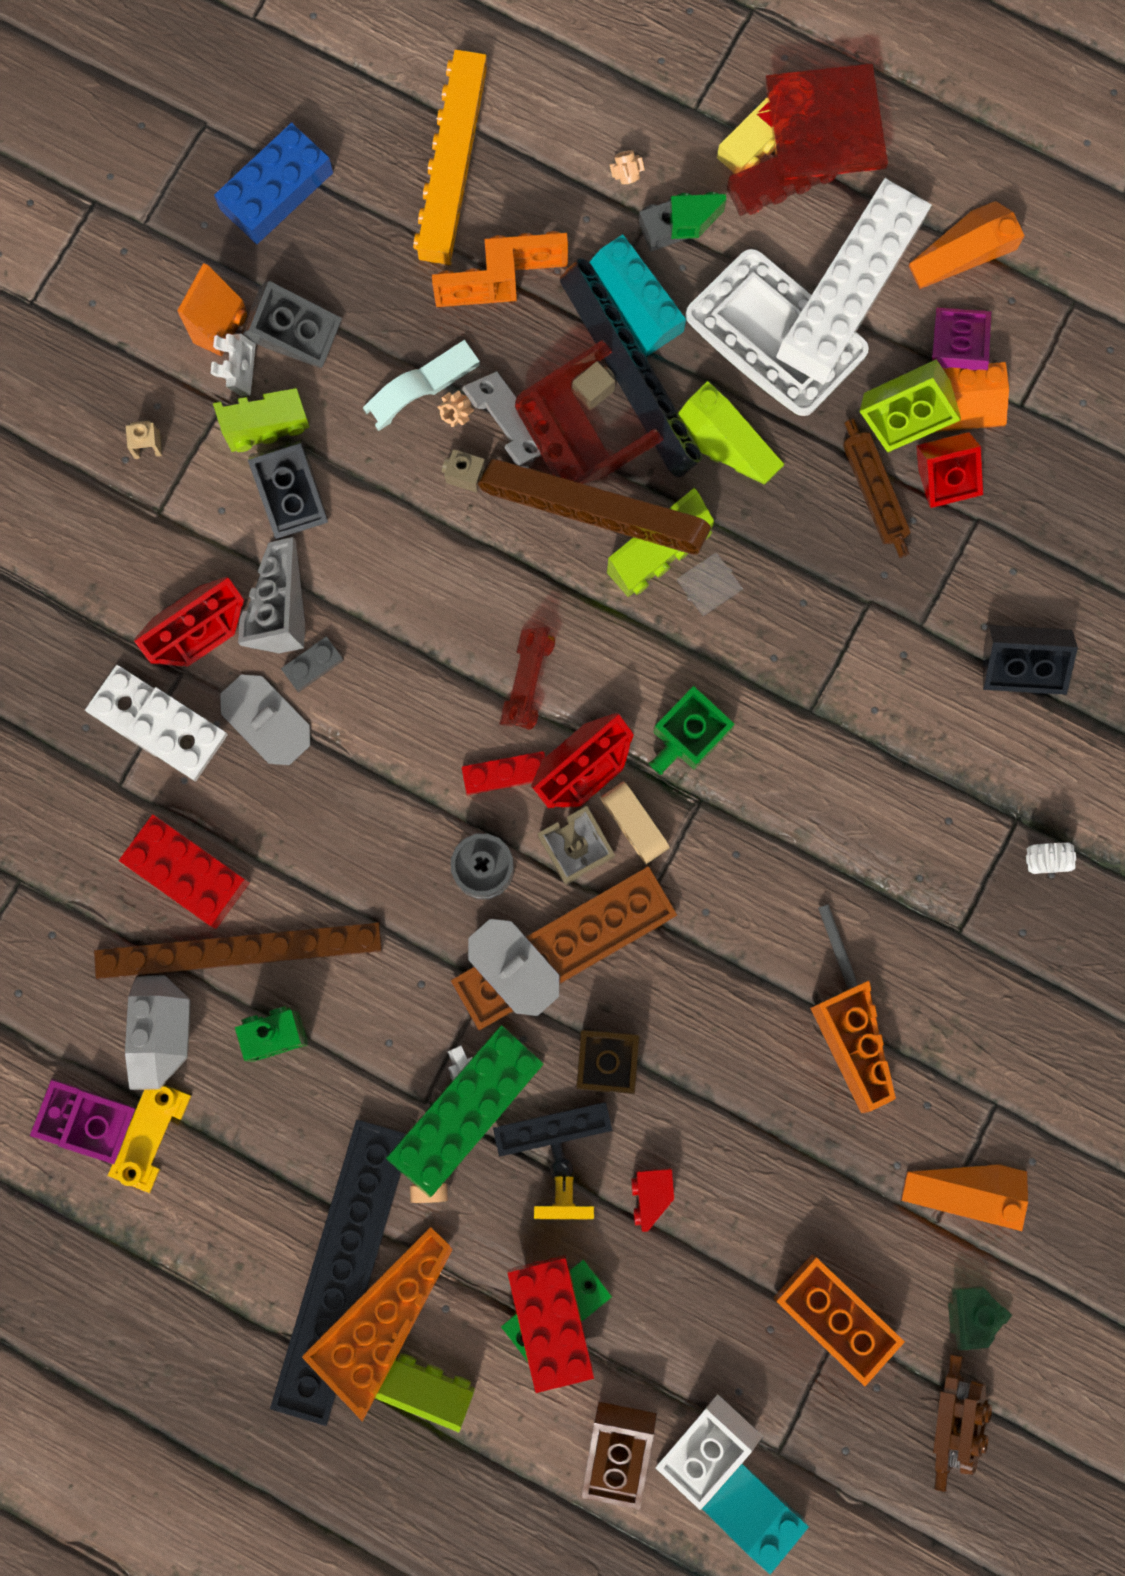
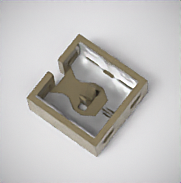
[537,806,615,885]

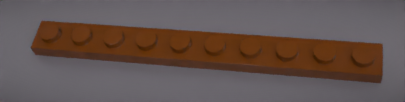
[94,923,382,979]

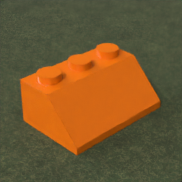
[935,362,1009,432]

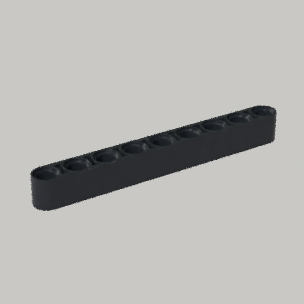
[560,258,702,477]

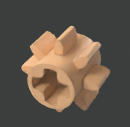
[610,150,645,184]
[438,391,474,427]

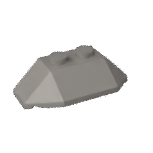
[125,975,191,1090]

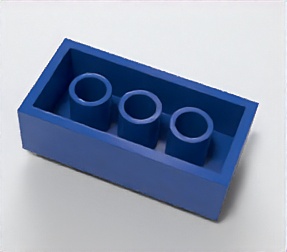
[214,122,333,245]

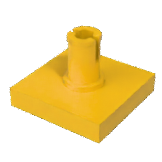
[534,1177,594,1220]

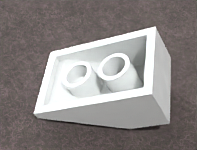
[656,1394,763,1510]

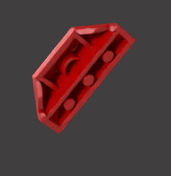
[134,576,244,667]
[531,713,634,808]

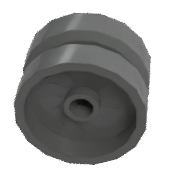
[451,834,514,900]

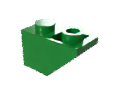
[670,192,726,239]

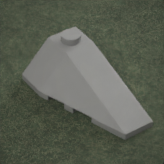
[238,537,305,653]

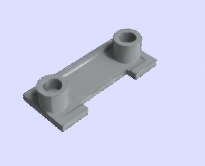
[462,371,553,468]

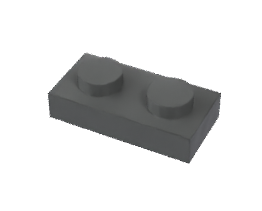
[281,636,344,693]

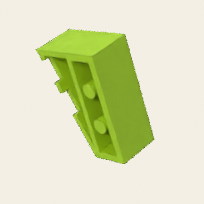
[213,388,310,452]

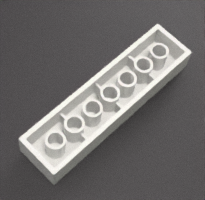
[776,178,932,385]

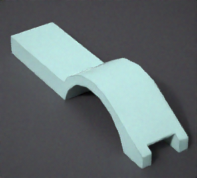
[363,340,480,431]

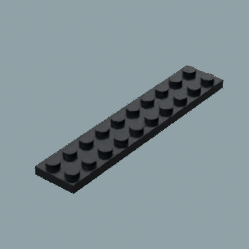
[270,1119,406,1426]

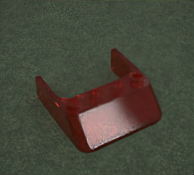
[515,340,664,484]

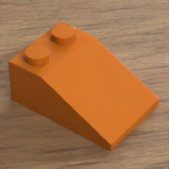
[177,263,247,357]

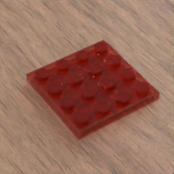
[765,64,888,181]

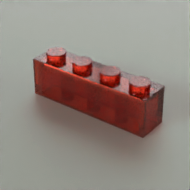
[727,136,841,216]

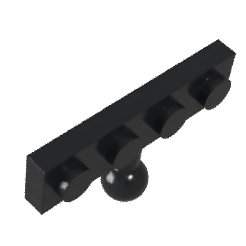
[493,1102,612,1181]

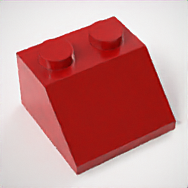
[916,432,983,508]

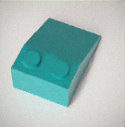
[702,1463,809,1575]

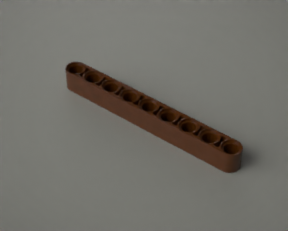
[478,459,711,555]

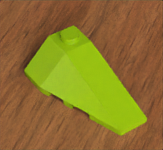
[678,381,784,485]

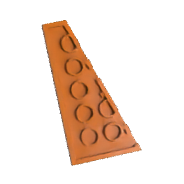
[302,1227,453,1422]

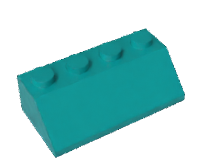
[589,234,686,357]

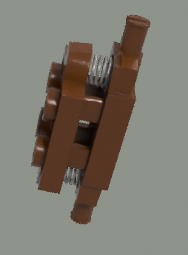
[933,1354,992,1492]

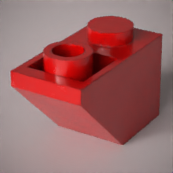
[631,1168,674,1232]

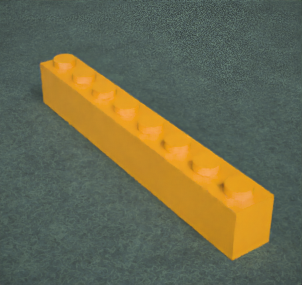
[413,50,487,265]

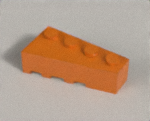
[810,981,896,1113]

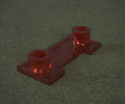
[499,627,555,730]

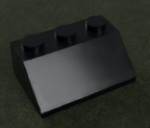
[983,625,1078,695]

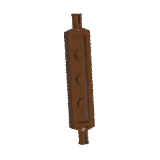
[843,419,911,558]

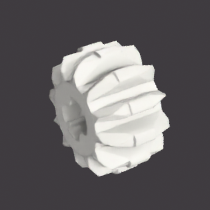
[1026,843,1076,874]

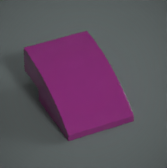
[30,1078,135,1164]

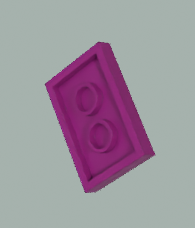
[932,308,992,370]

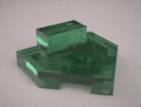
[948,1286,1012,1350]

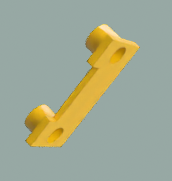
[107,1085,192,1193]

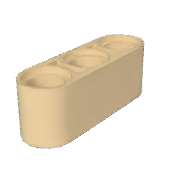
[600,781,670,864]

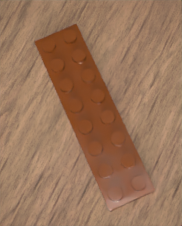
[451,866,677,1031]

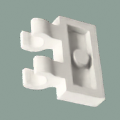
[211,334,256,396]

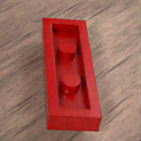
[461,751,545,796]

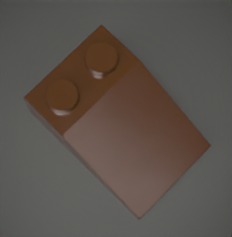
[581,1401,657,1510]

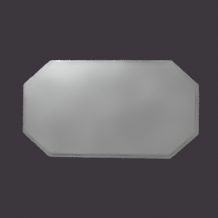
[221,675,310,765]
[468,919,559,1016]

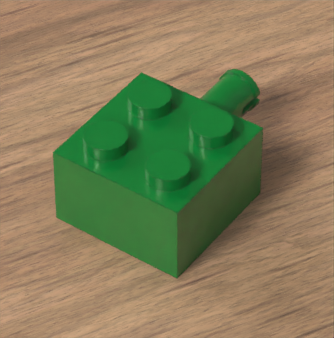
[649,686,735,775]
[235,1006,308,1062]

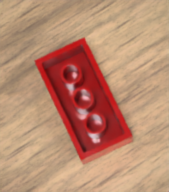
[118,814,250,929]
[507,1255,594,1394]

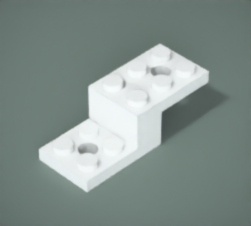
[85,665,228,782]

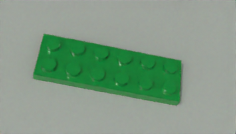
[386,1025,544,1198]

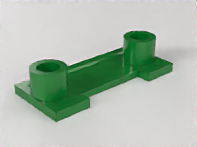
[501,1259,612,1362]

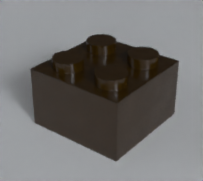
[576,1030,639,1094]

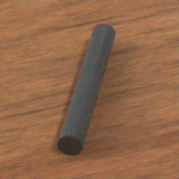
[818,904,858,989]

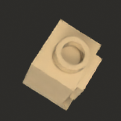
[126,421,162,459]

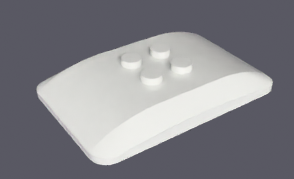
[685,249,869,416]

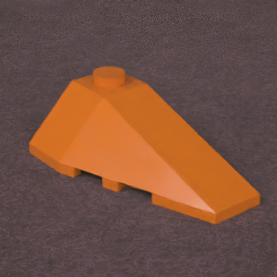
[909,201,1025,289]
[901,1164,1028,1231]

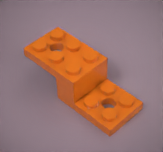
[432,231,568,307]

